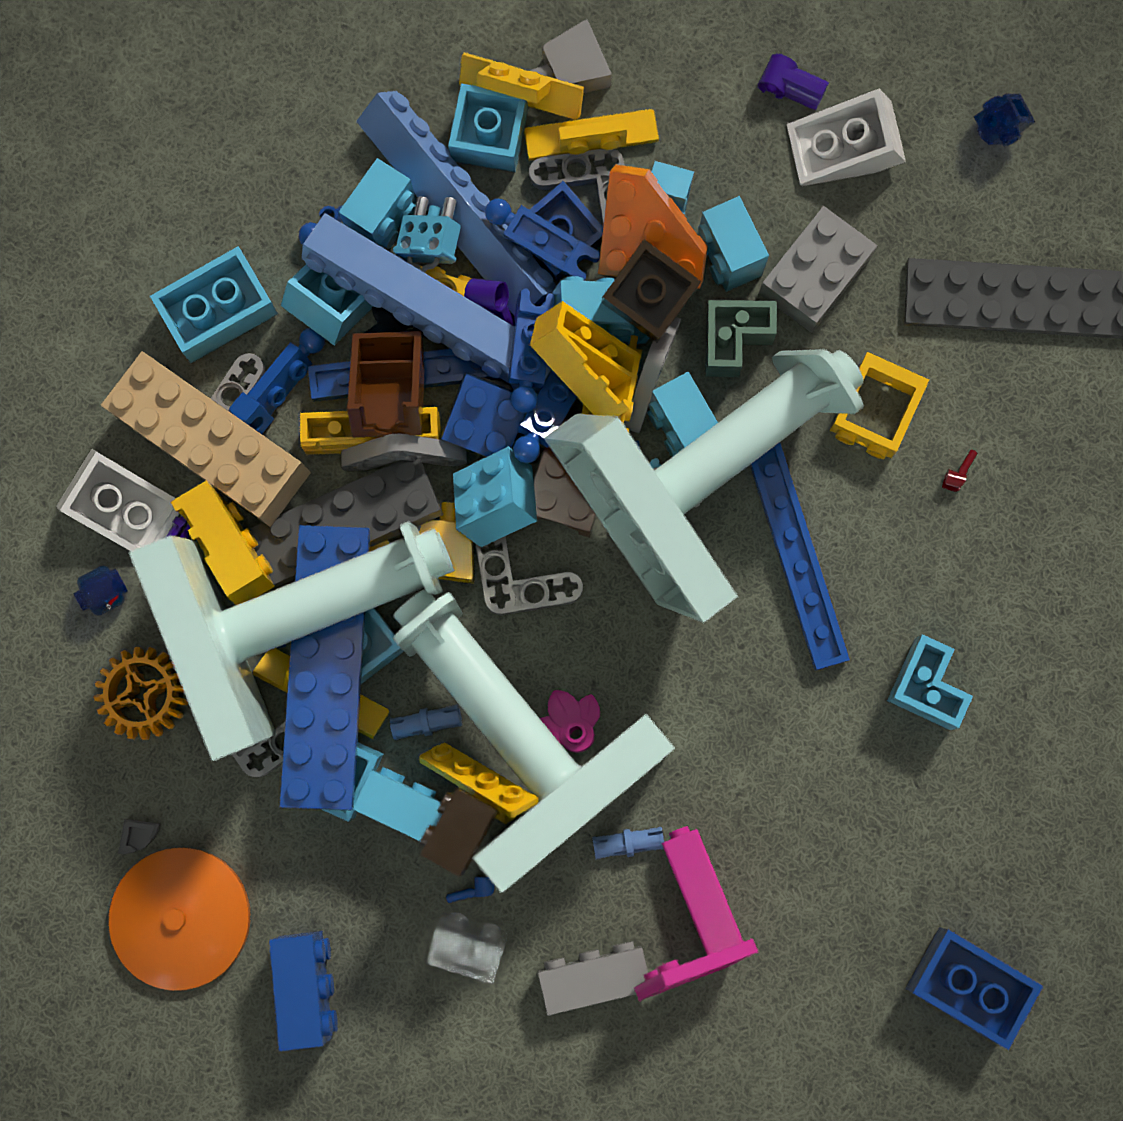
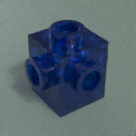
[974,94,1035,147]

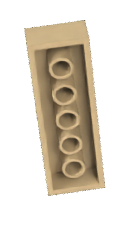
[101,351,311,527]

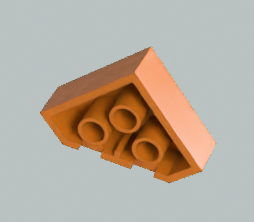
[598,164,708,289]

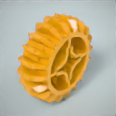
[93,647,188,740]

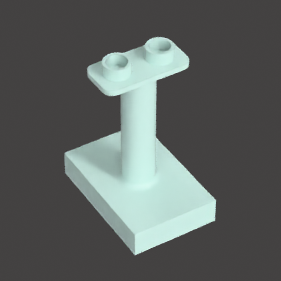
[544,349,863,623]
[129,521,454,761]
[393,589,675,893]

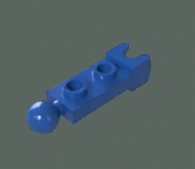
[485,198,600,281]
[508,288,555,413]
[229,328,325,434]
[513,370,577,463]

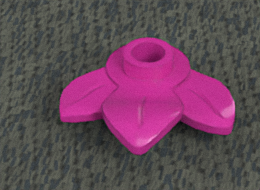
[540,690,600,753]

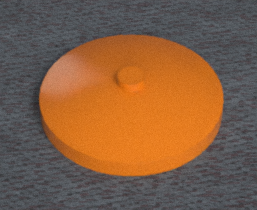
[109,848,250,991]

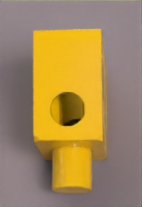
[419,502,475,584]

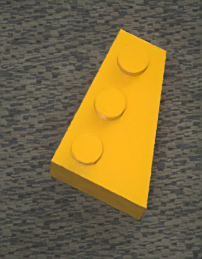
[530,301,641,417]
[171,480,275,605]

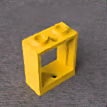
[830,352,929,459]

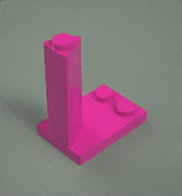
[634,826,758,1001]

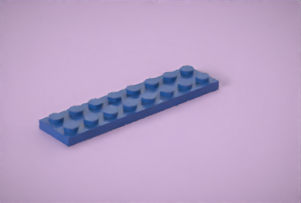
[280,525,370,811]

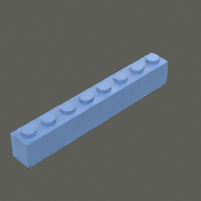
[356,91,557,316]
[302,213,552,395]

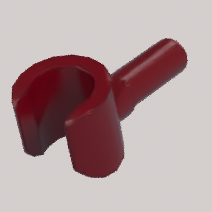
[942,450,978,492]

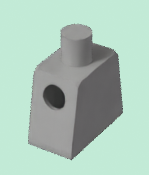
[530,20,612,93]

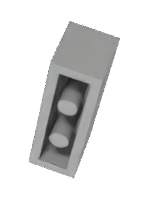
[538,941,648,1015]

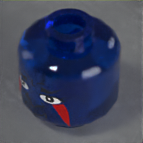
[73,566,128,616]

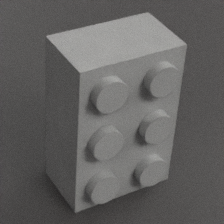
[759,206,878,333]

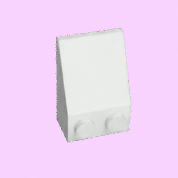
[787,88,906,186]
[56,449,180,551]

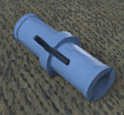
[390,704,462,740]
[592,827,664,859]

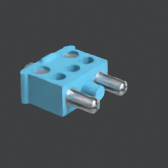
[393,196,461,273]

